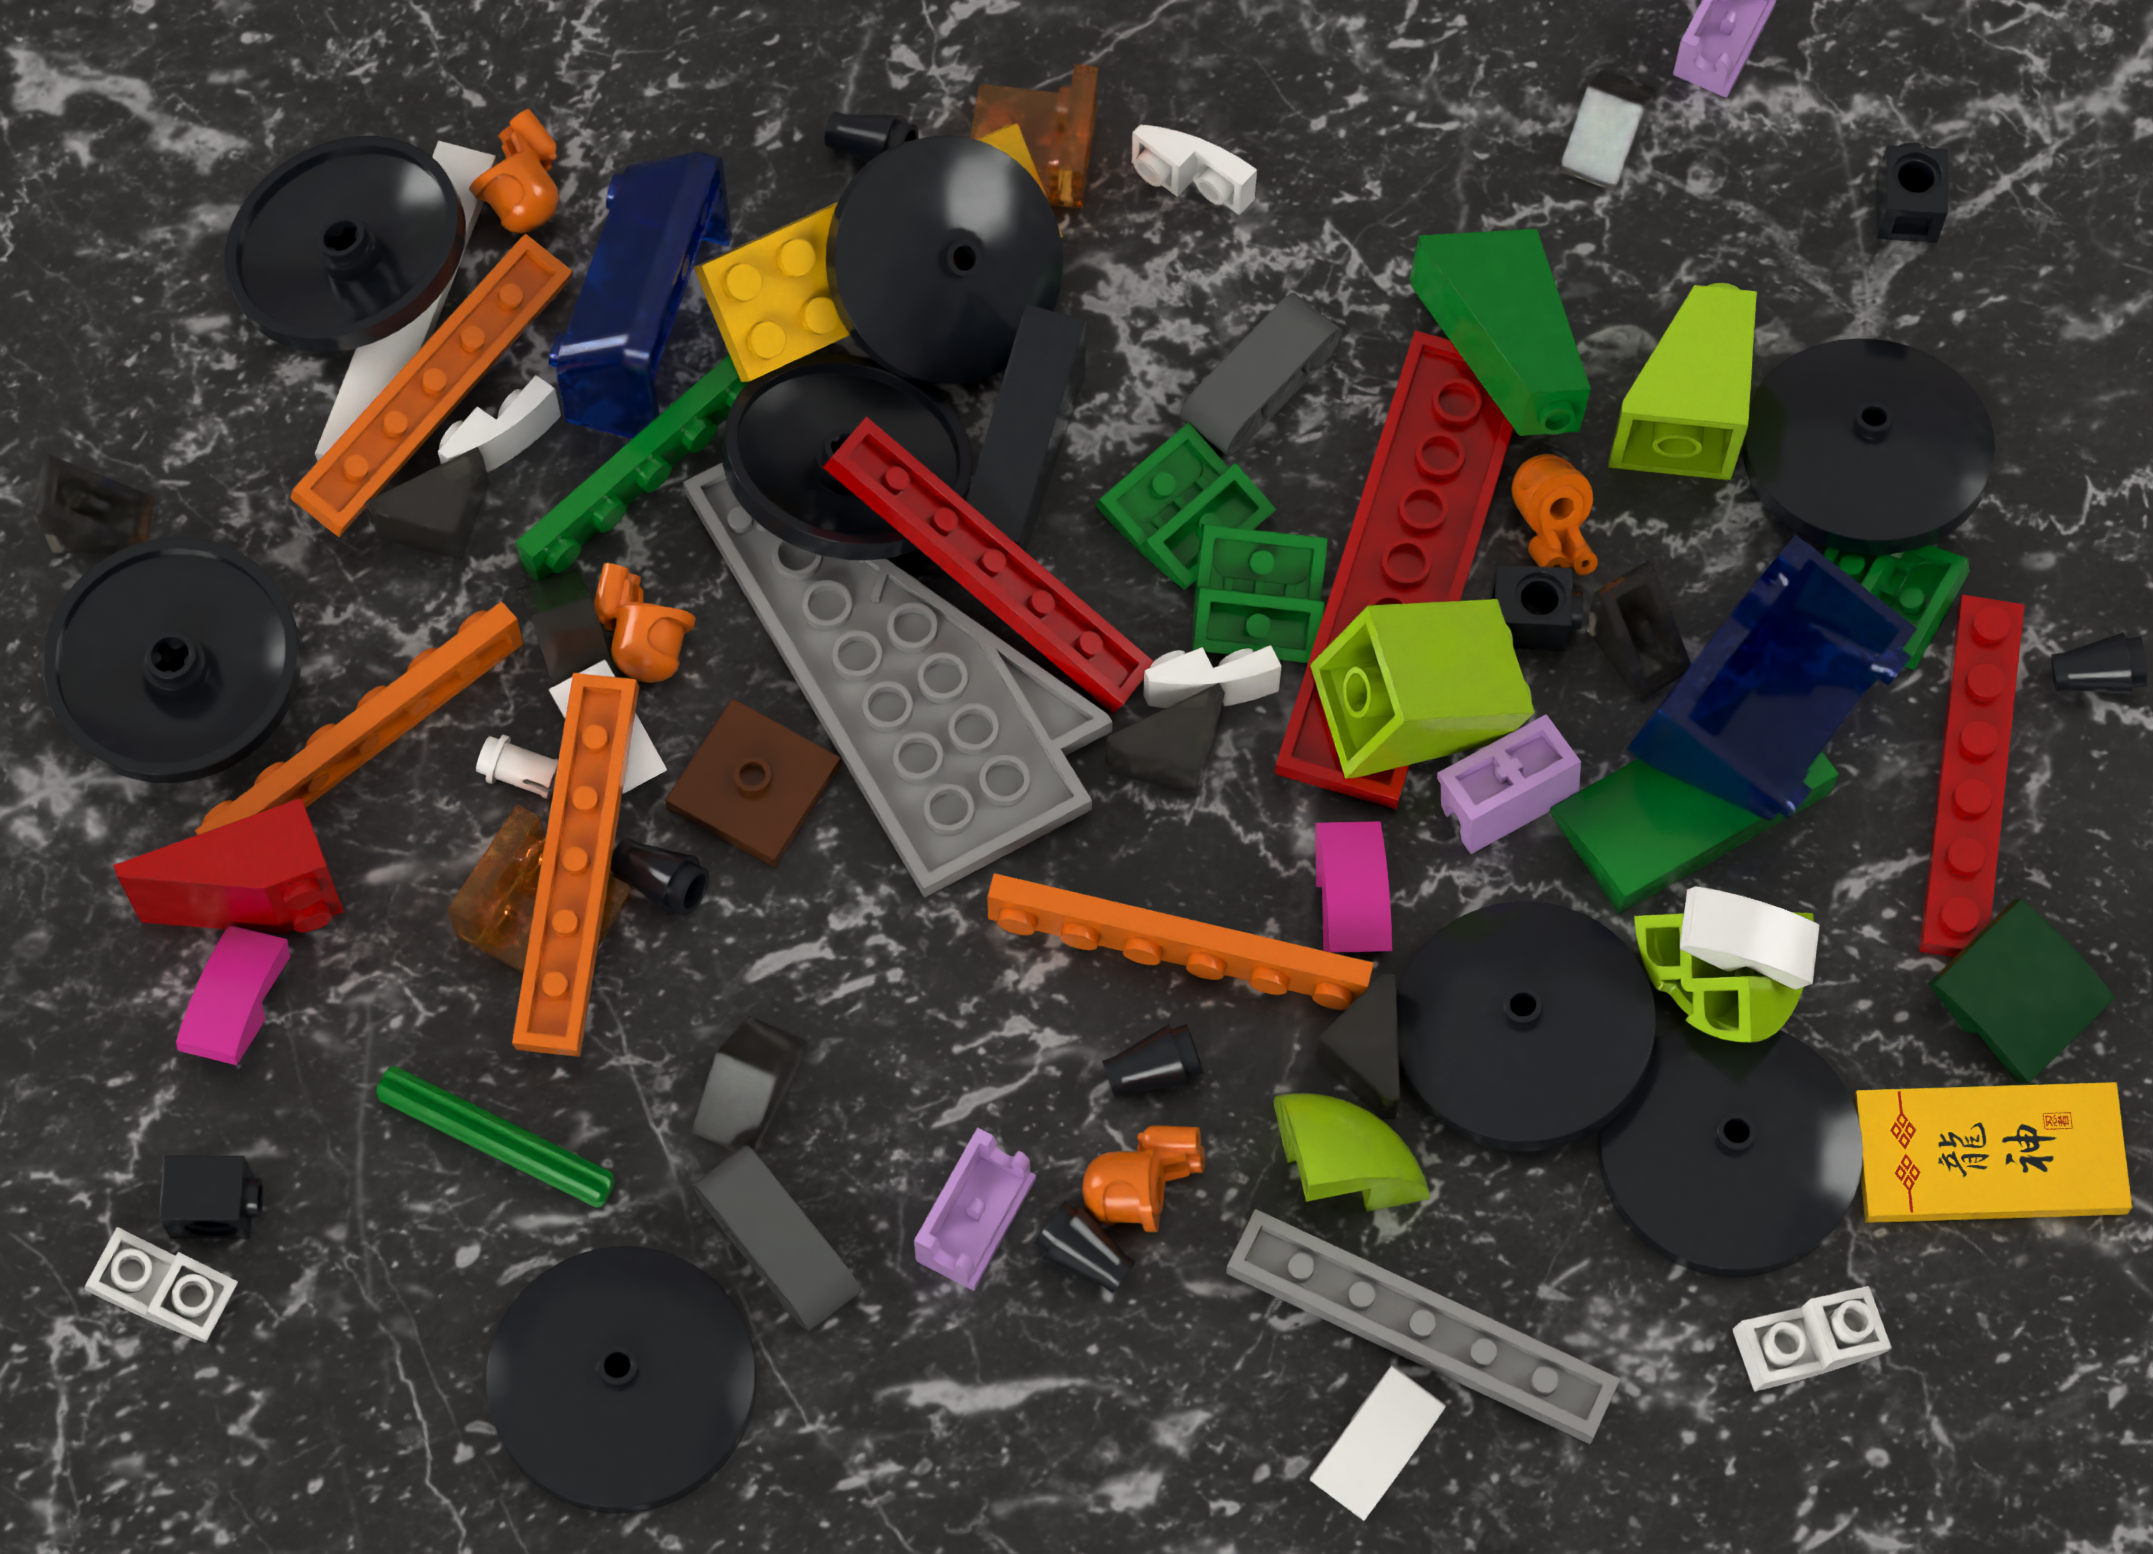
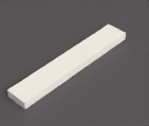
[315,141,497,461]

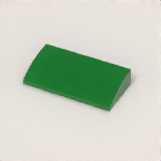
[1549,688,1839,915]

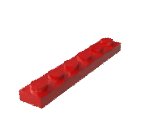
[823,416,1154,714]
[1919,595,2025,957]

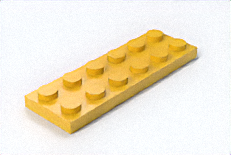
[693,123,1063,382]

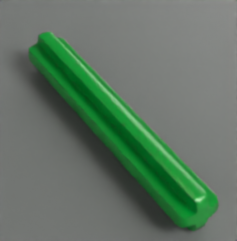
[376,1066,616,1207]

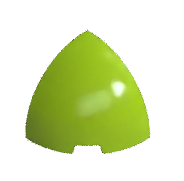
[1634,912,1813,1042]
[1273,1093,1430,1212]

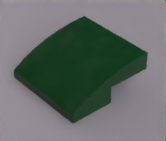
[1928,899,2116,1083]

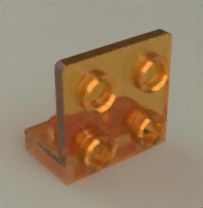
[970,64,1098,208]
[447,804,632,973]

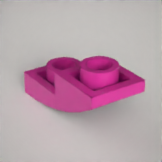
[1315,821,1392,953]
[176,925,290,1065]

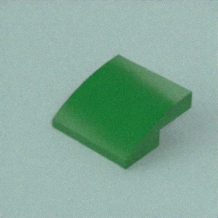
[1094,422,1276,590]
[1192,524,1328,663]
[1796,545,1970,670]

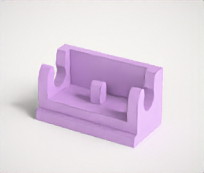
[1673,0,1776,98]
[1437,714,1581,854]
[914,1127,1036,1291]

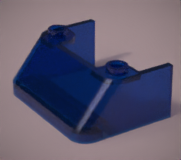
[549,151,733,439]

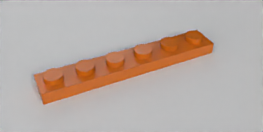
[290,234,573,537]
[195,601,524,835]
[512,673,639,1057]
[987,873,1374,1010]

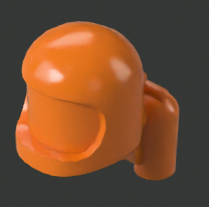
[469,108,559,234]
[1511,454,1598,575]
[593,563,696,683]
[1082,1125,1206,1232]

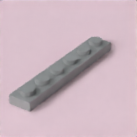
[1226,1209,1620,1445]

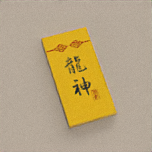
[1853,1082,2132,1223]

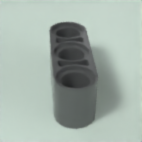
[1180,293,1343,456]
[692,1145,861,1333]

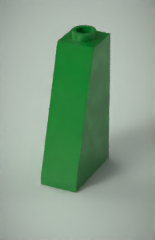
[1409,229,1591,436]

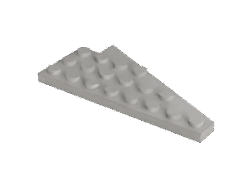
[683,462,1112,898]

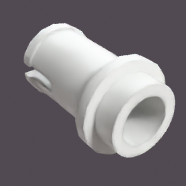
[476,735,559,799]

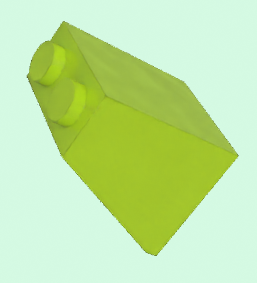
[1608,283,1757,480]
[1310,599,1535,779]

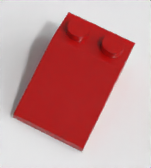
[113,798,344,934]

